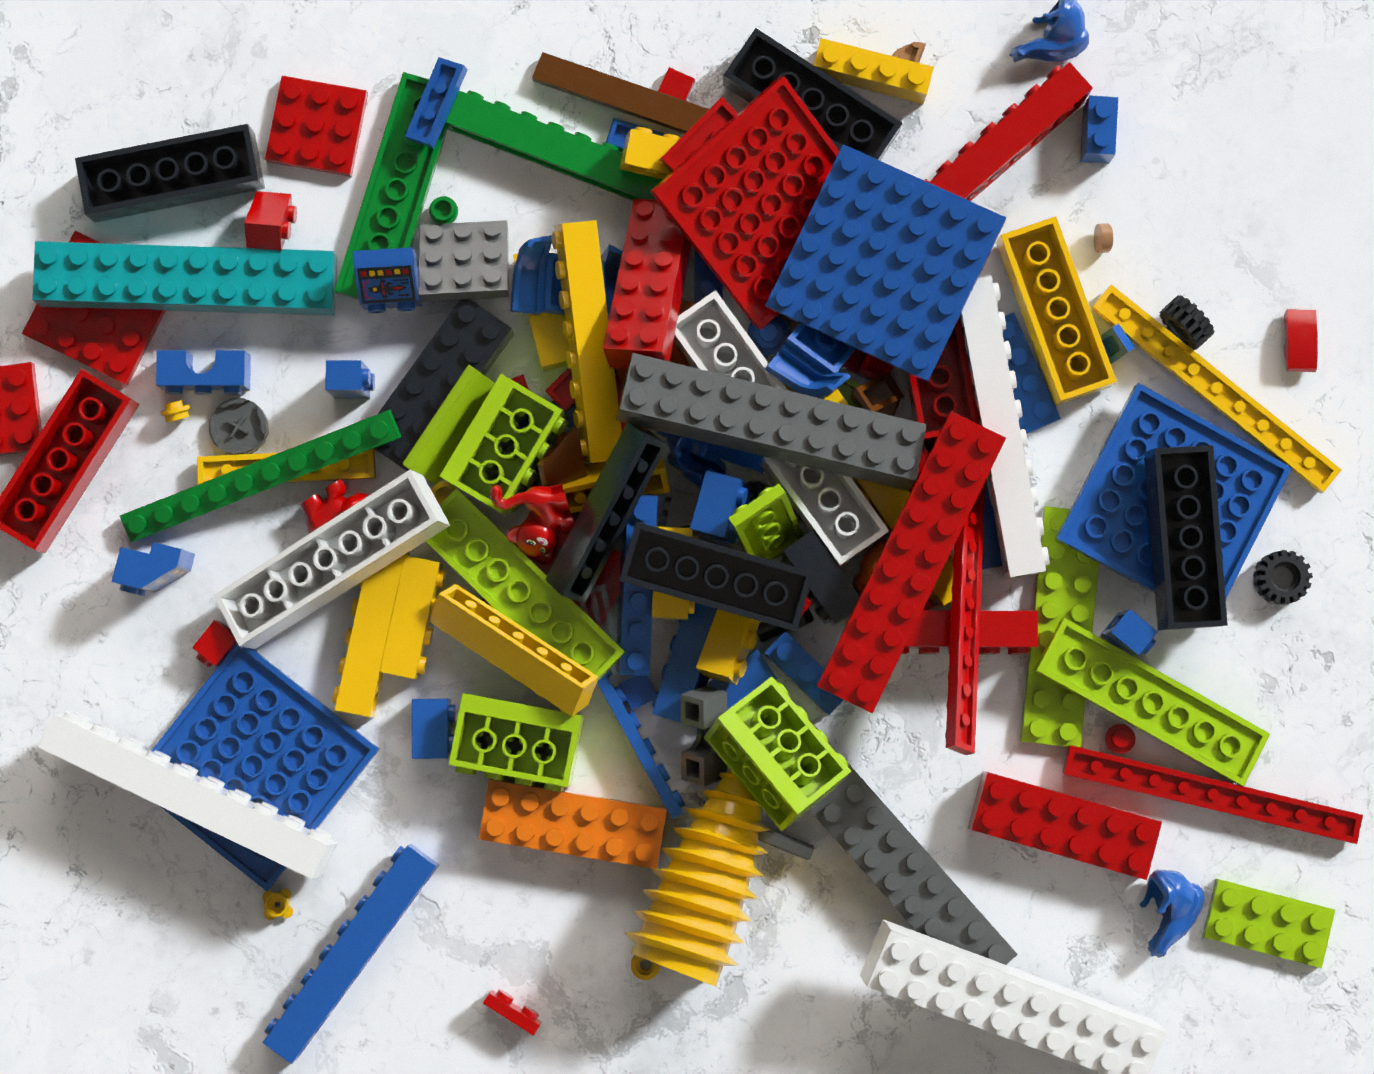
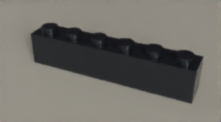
[545,422,668,603]

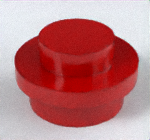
[1105,724,1136,754]

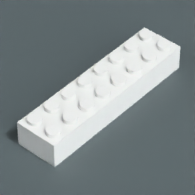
[213,470,450,649]

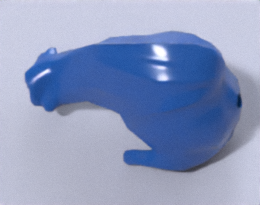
[1009,0,1089,62]
[1139,869,1205,958]

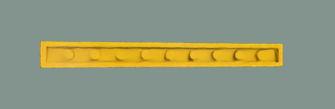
[1091,284,1342,494]

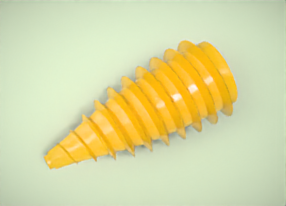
[624,769,771,987]

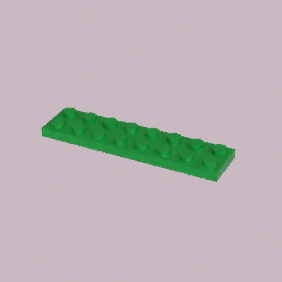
[334,72,448,310]

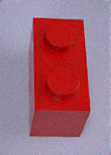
[244,191,297,251]

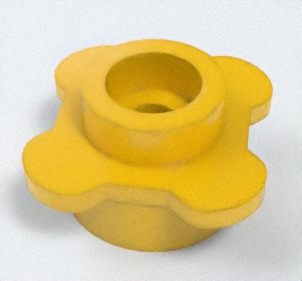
[262,888,294,920]

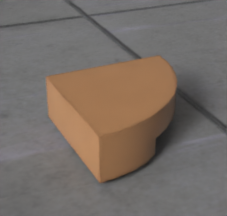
[892,42,926,63]

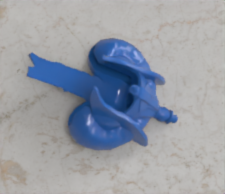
[655,430,765,487]

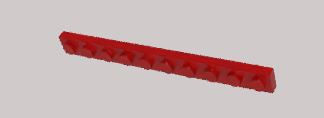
[945,483,985,755]
[1062,745,1363,844]

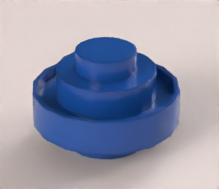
[747,315,790,358]

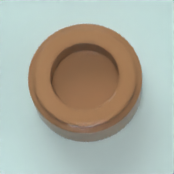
[1094,223,1113,253]

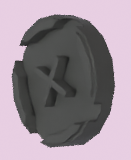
[209,398,269,455]

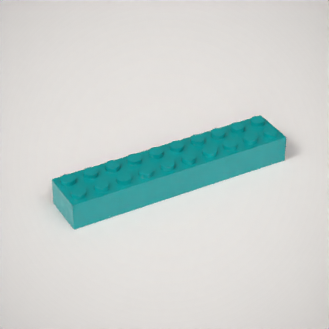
[32,241,337,316]

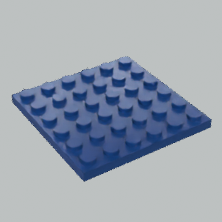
[765,144,1006,382]
[1055,383,1292,598]
[151,643,380,891]

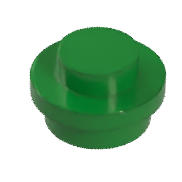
[429,196,458,224]

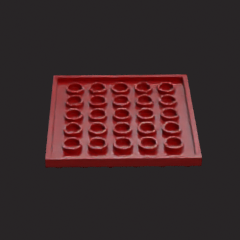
[650,76,839,330]

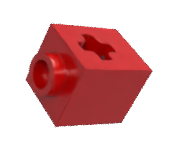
[192,620,237,668]

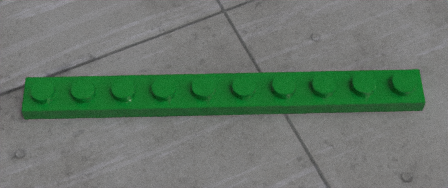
[119,409,402,543]

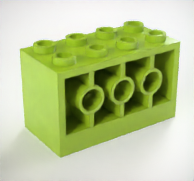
[439,374,568,517]
[704,677,851,831]
[448,693,585,792]

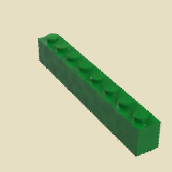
[446,90,664,201]

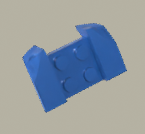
[510,236,623,321]
[765,323,856,398]

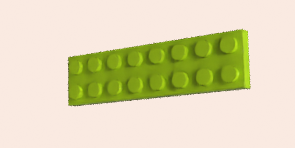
[426,488,625,682]
[1020,506,1099,747]
[1034,618,1270,786]

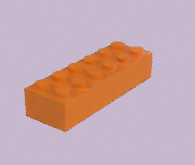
[479,779,667,869]

